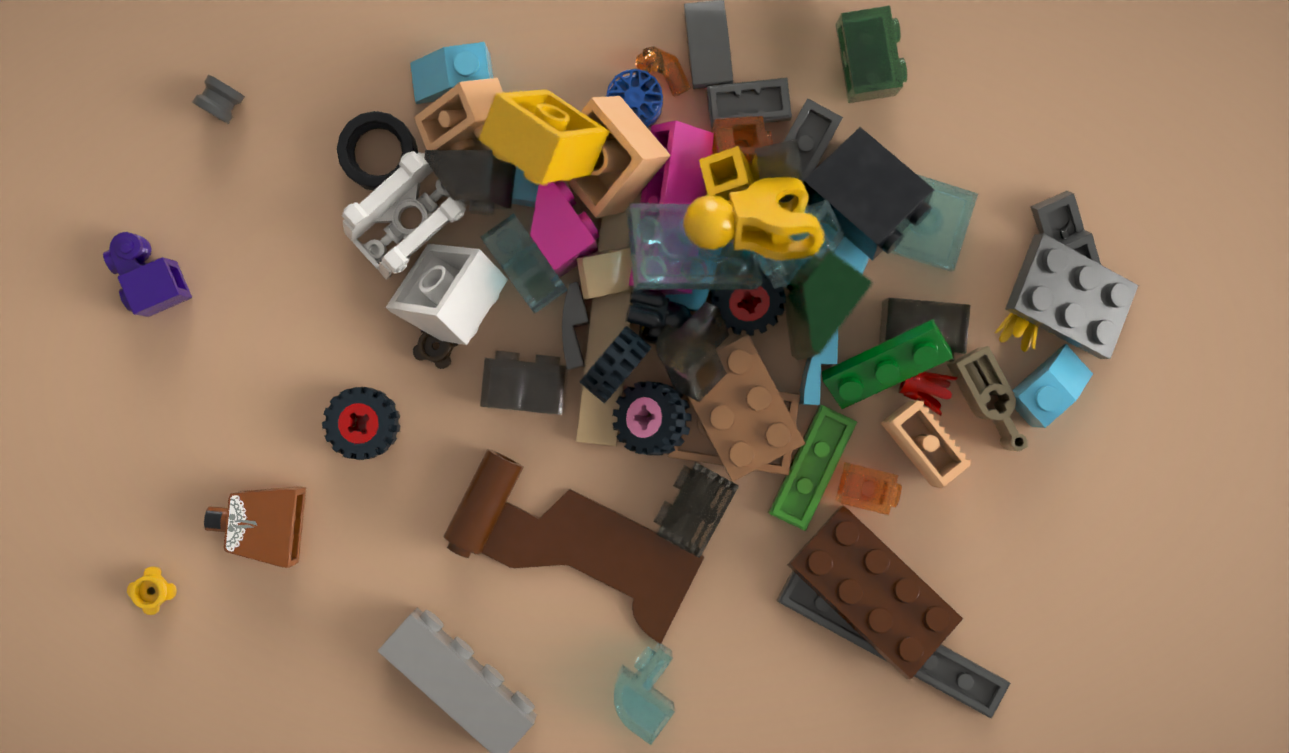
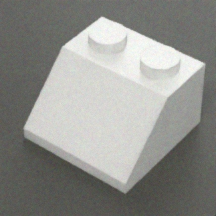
[386,244,508,345]

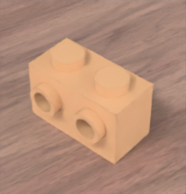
[414,78,503,156]

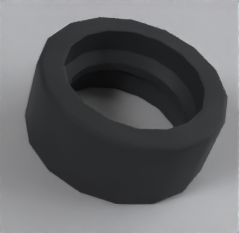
[337,111,418,191]

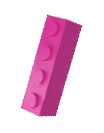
[629,120,714,295]

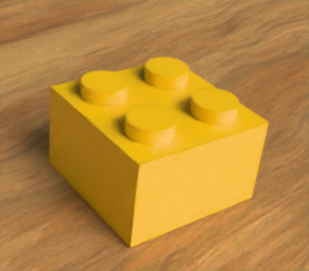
[478,89,610,185]

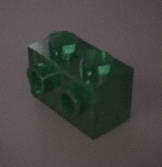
[835,5,907,103]

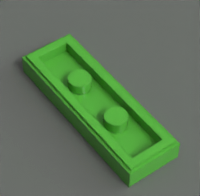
[768,404,857,531]

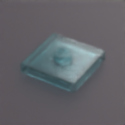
[890,174,978,272]

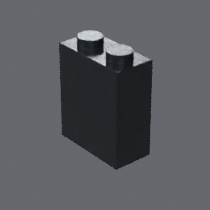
[803,127,934,261]

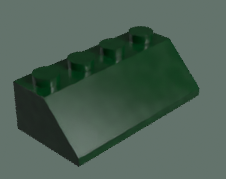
[784,250,874,360]

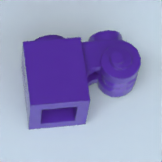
[103,232,192,317]

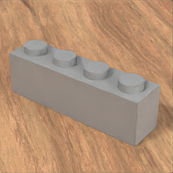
[378,607,537,753]

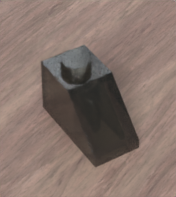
[750,139,803,203]
[424,150,516,215]

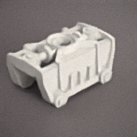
[342,151,475,280]

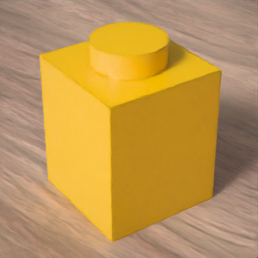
[699,146,755,202]

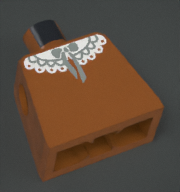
[204,487,306,568]

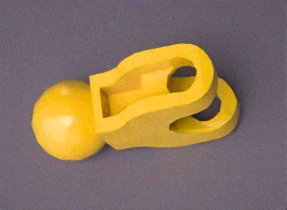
[683,177,824,260]

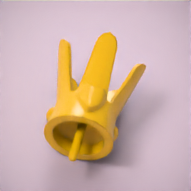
[994,313,1038,352]

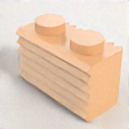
[881,400,971,489]

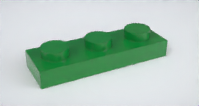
[822,319,953,409]

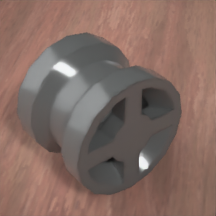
[192,75,245,124]

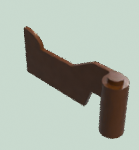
[443,449,704,644]

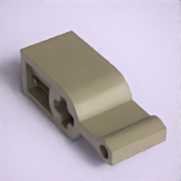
[947,346,1028,452]

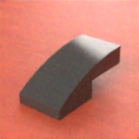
[684,0,733,89]
[1031,191,1101,264]
[562,282,590,370]

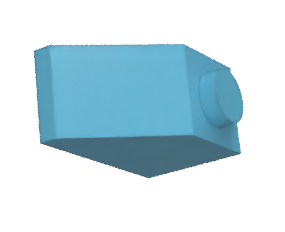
[410,42,493,104]
[1013,344,1093,428]

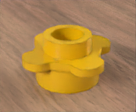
[127,566,177,615]

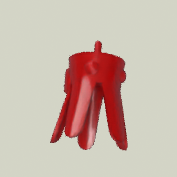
[898,371,958,416]

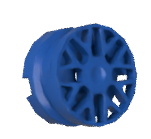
[606,69,663,128]

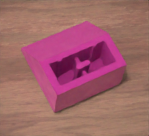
[530,180,600,278]

